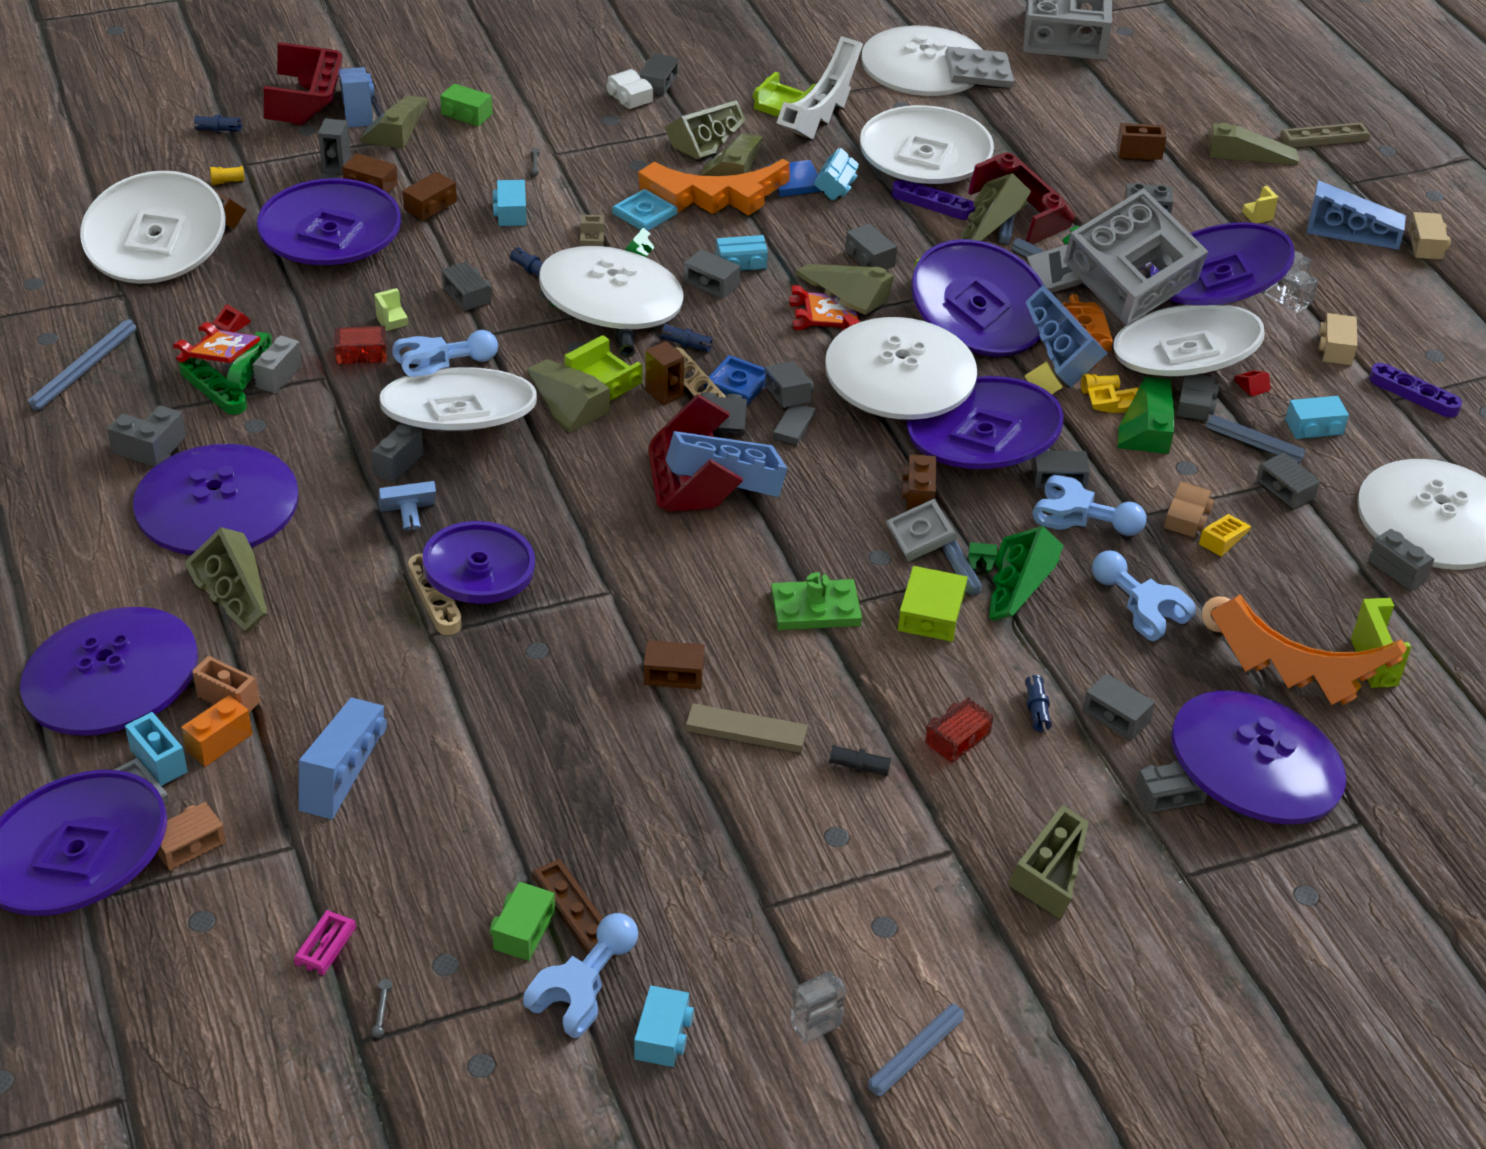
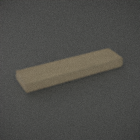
[1280,122,1370,148]
[686,703,808,753]

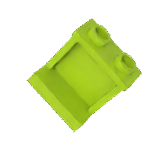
[753,72,816,117]
[564,335,643,401]
[898,566,968,642]
[1351,598,1411,688]

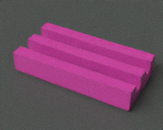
[294,910,356,976]

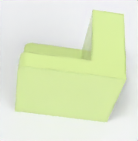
[374,288,408,331]

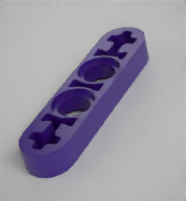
[892,179,975,220]
[1369,363,1462,418]

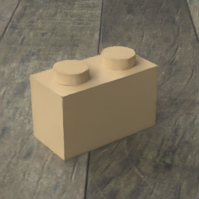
[1408,212,1451,259]
[1318,313,1357,365]

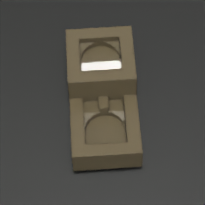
[580,215,604,247]

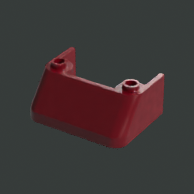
[263,42,342,125]
[968,152,1075,245]
[648,394,743,512]

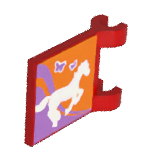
[789,285,859,330]
[173,322,261,363]

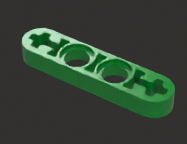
[227,332,272,390]
[179,357,247,415]

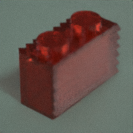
[334,326,387,364]
[925,697,993,763]

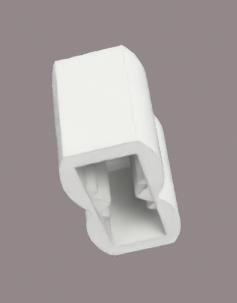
[606,69,653,109]

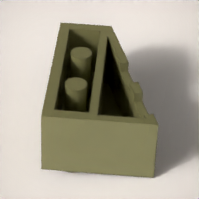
[1007,805,1089,920]

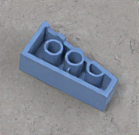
[1306,180,1406,250]
[1025,285,1107,388]
[666,431,788,497]
[299,697,387,820]

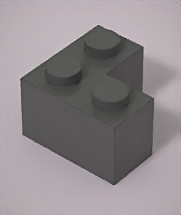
[107,405,186,467]

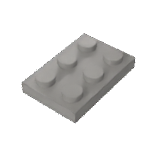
[945,46,1014,88]

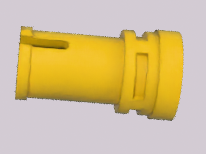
[210,166,245,186]
[1081,374,1120,394]

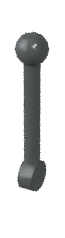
[530,148,540,176]
[371,979,392,1039]

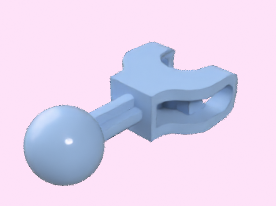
[392,330,498,377]
[1032,475,1147,536]
[1092,550,1196,641]
[523,913,638,1038]

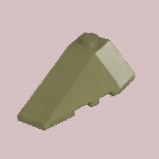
[360,95,428,148]
[664,100,746,159]
[1208,123,1299,165]
[700,133,763,176]
[960,173,1031,241]
[796,264,894,315]
[527,359,610,433]
[185,527,267,632]

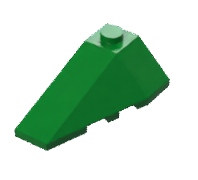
[1117,377,1174,454]
[989,526,1064,621]

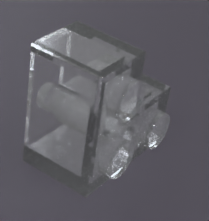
[1261,251,1318,312]

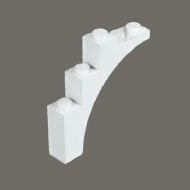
[777,36,863,139]

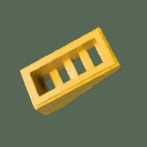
[1199,514,1251,557]

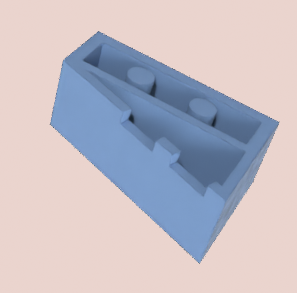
[339,67,375,127]

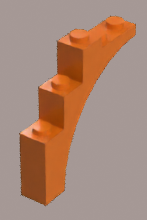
[638,159,790,216]
[1210,594,1407,705]

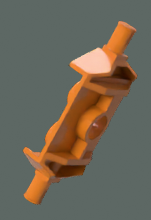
[1063,294,1113,367]

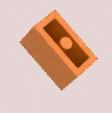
[181,695,253,767]

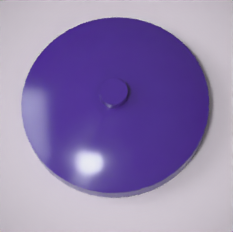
[423,521,535,604]

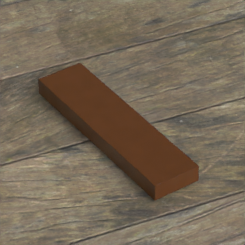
[532,859,617,959]

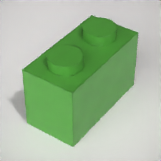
[440,84,492,126]
[490,882,555,961]

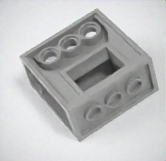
[1023,0,1112,60]
[1064,188,1208,326]

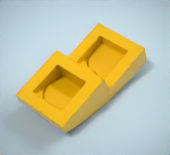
[1088,384,1138,413]

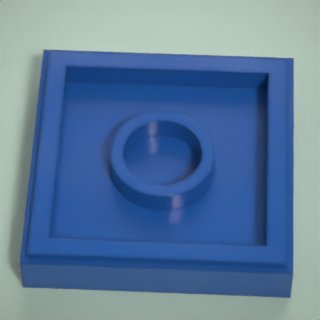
[767,160,821,197]
[704,355,765,405]

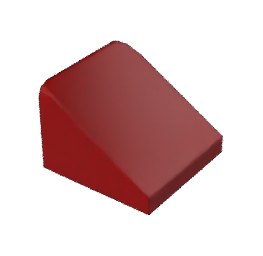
[212,304,251,332]
[1234,370,1271,396]

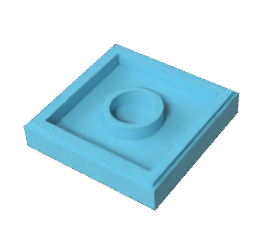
[612,189,677,231]

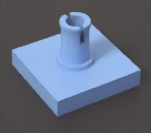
[379,481,436,531]

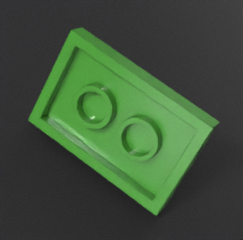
[771,572,862,630]

